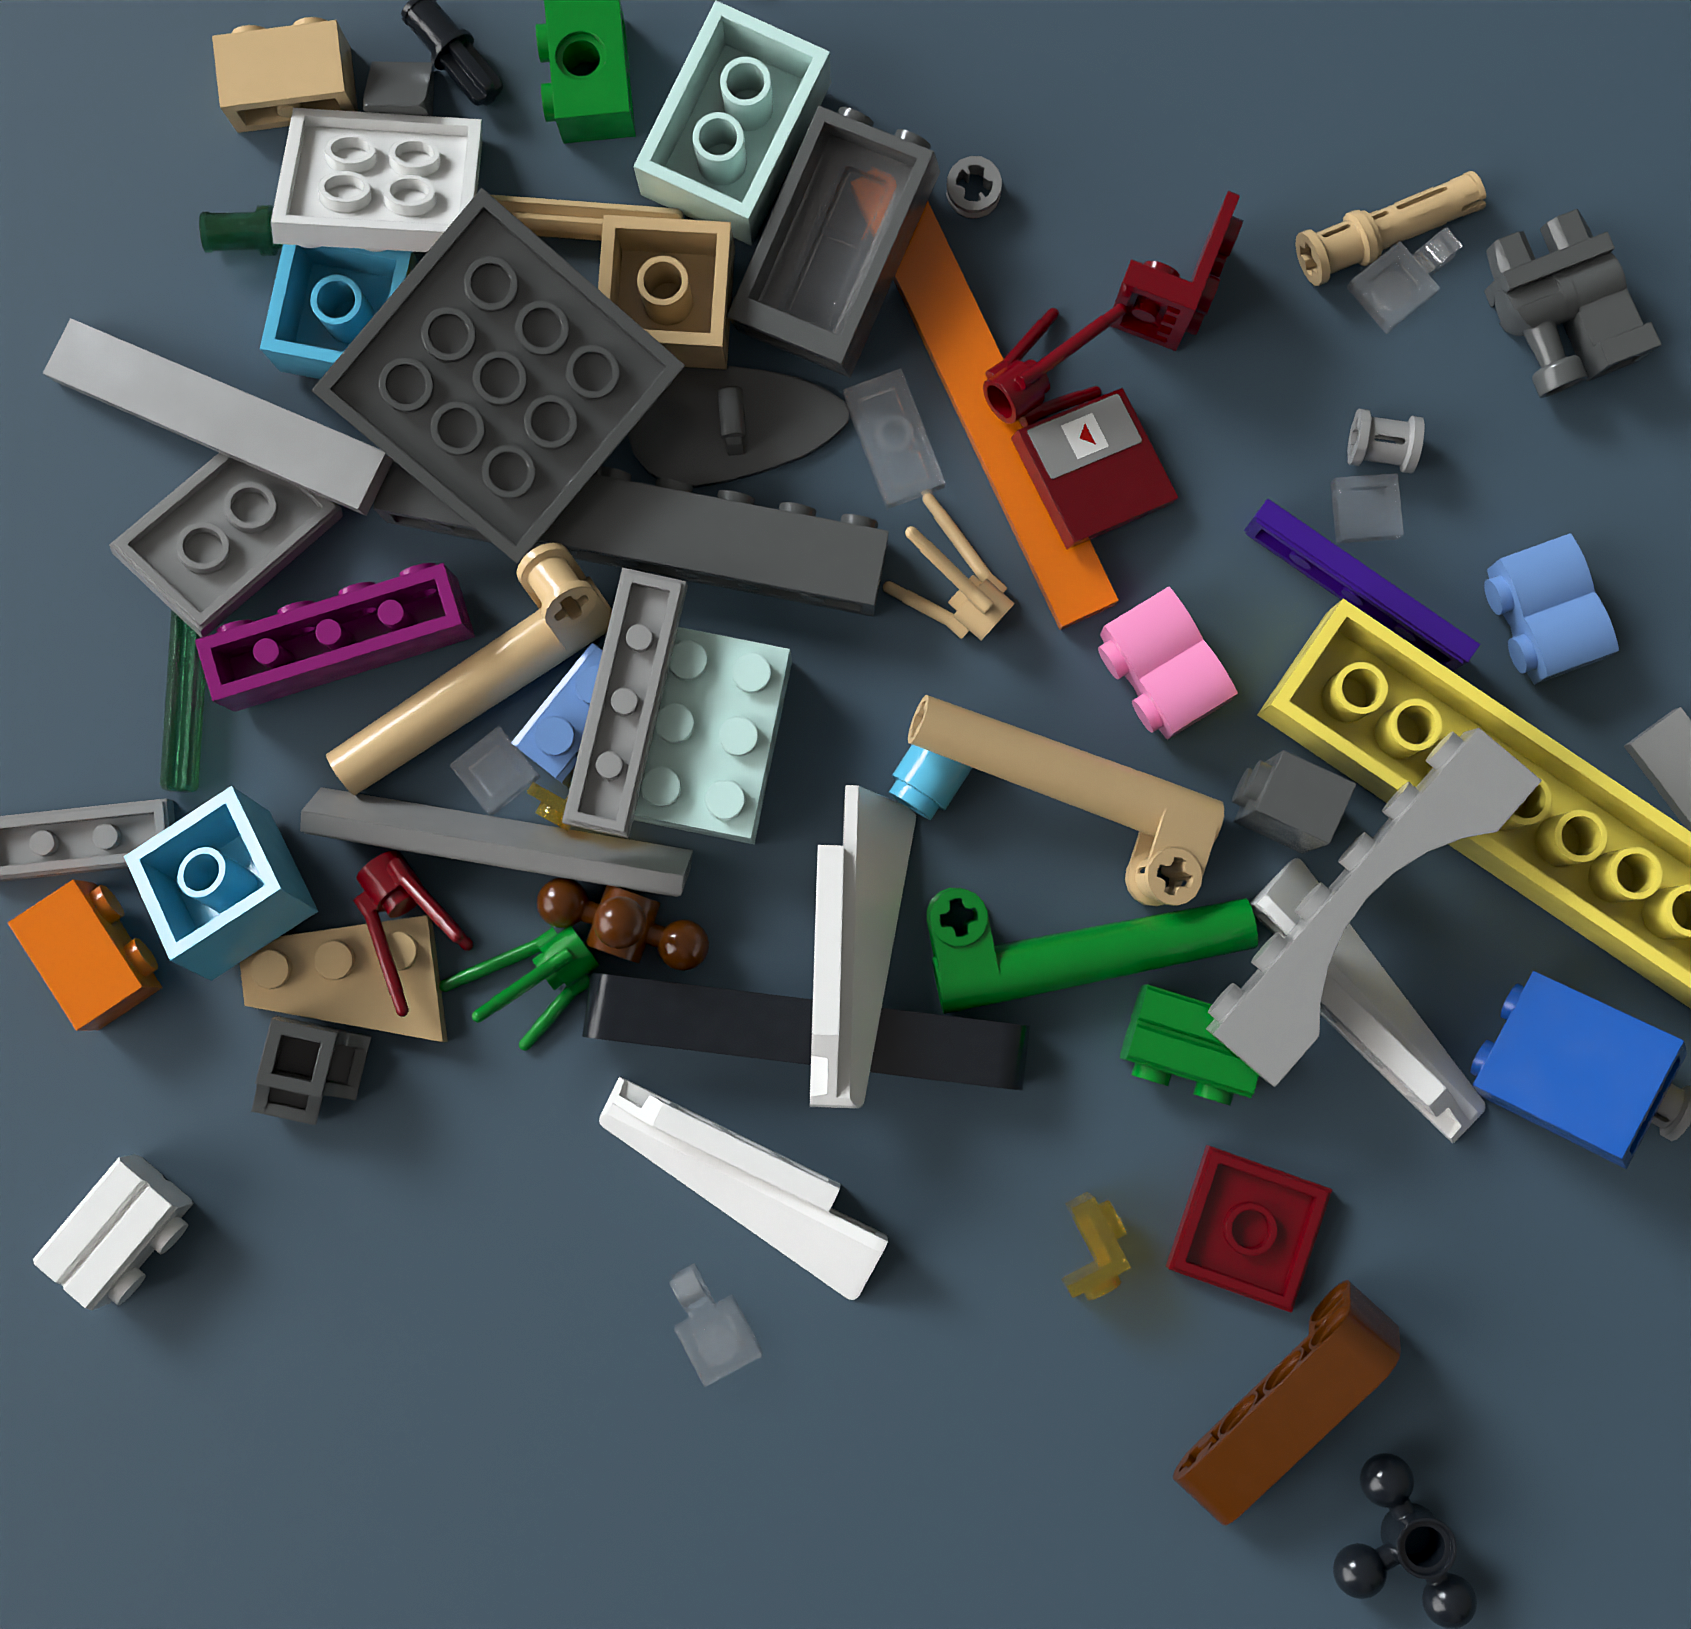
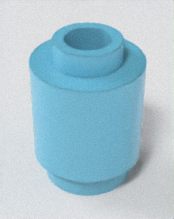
[888,745,973,820]

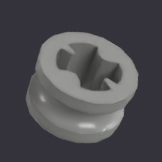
[946,156,1002,218]

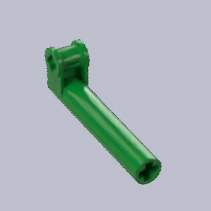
[926,888,1258,1014]

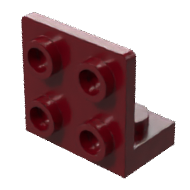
[1110,191,1244,351]

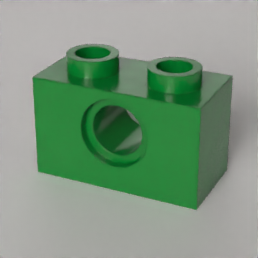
[536,0,636,144]

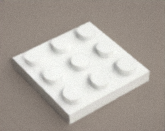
[271,108,482,252]

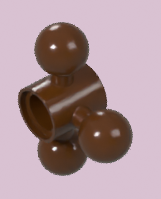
[537,877,709,971]

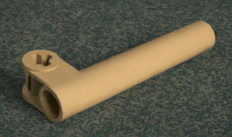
[326,542,612,796]
[908,695,1224,906]

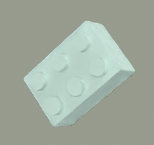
[633,0,831,246]
[633,627,792,844]

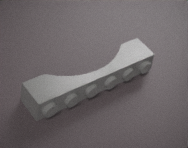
[1206,728,1542,1087]

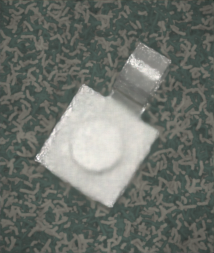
[1347,227,1463,334]
[669,1263,763,1387]

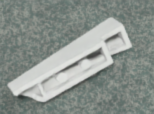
[810,785,916,1108]
[1250,858,1485,1143]
[599,1077,888,1300]

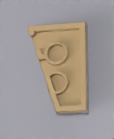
[240,915,448,1042]

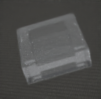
[1331,473,1404,544]
[449,726,541,816]

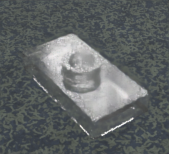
[843,368,946,509]

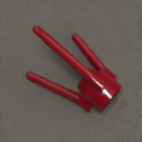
[983,303,1127,427]
[353,850,474,1017]

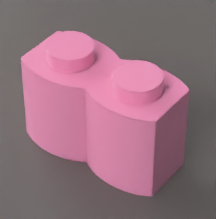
[1098,587,1238,740]

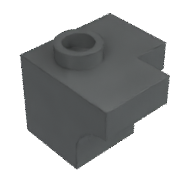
[251,1015,372,1125]

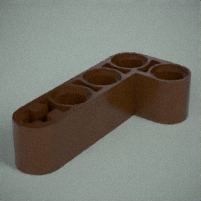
[1173,1280,1401,1525]

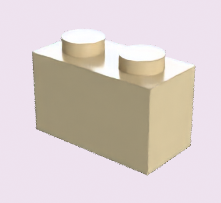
[212,17,358,133]

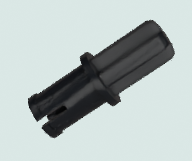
[401,0,503,106]

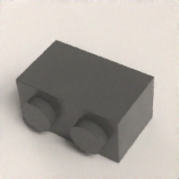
[1232,750,1356,854]

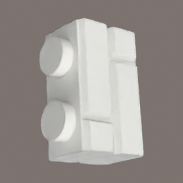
[33,1154,193,1311]

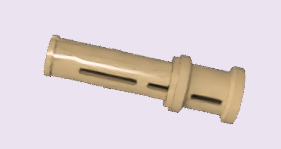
[1295,171,1486,286]

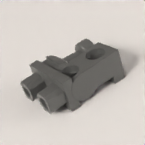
[1484,209,1662,398]

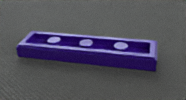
[1244,499,1480,671]

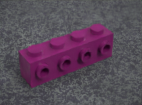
[195,563,475,712]

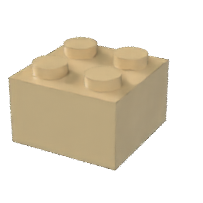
[598,215,735,369]

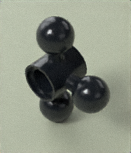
[1333,1453,1477,1629]

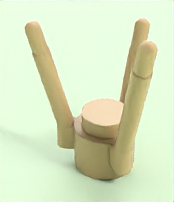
[883,493,1015,641]

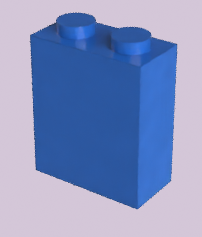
[1470,971,1687,1169]

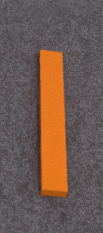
[851,172,1119,630]

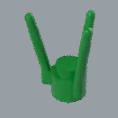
[439,926,599,1051]

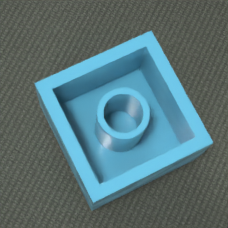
[260,244,419,379]
[124,786,318,981]

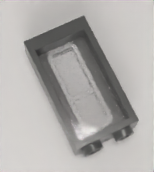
[727,105,940,378]

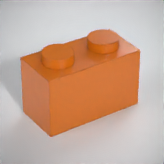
[7,879,163,1031]

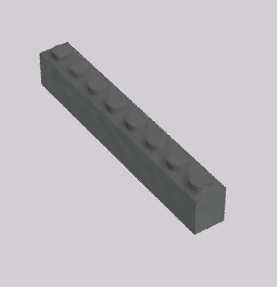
[373,461,889,617]

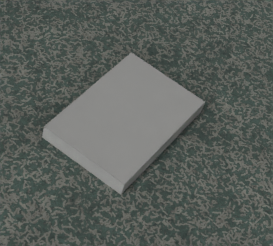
[109,453,343,638]

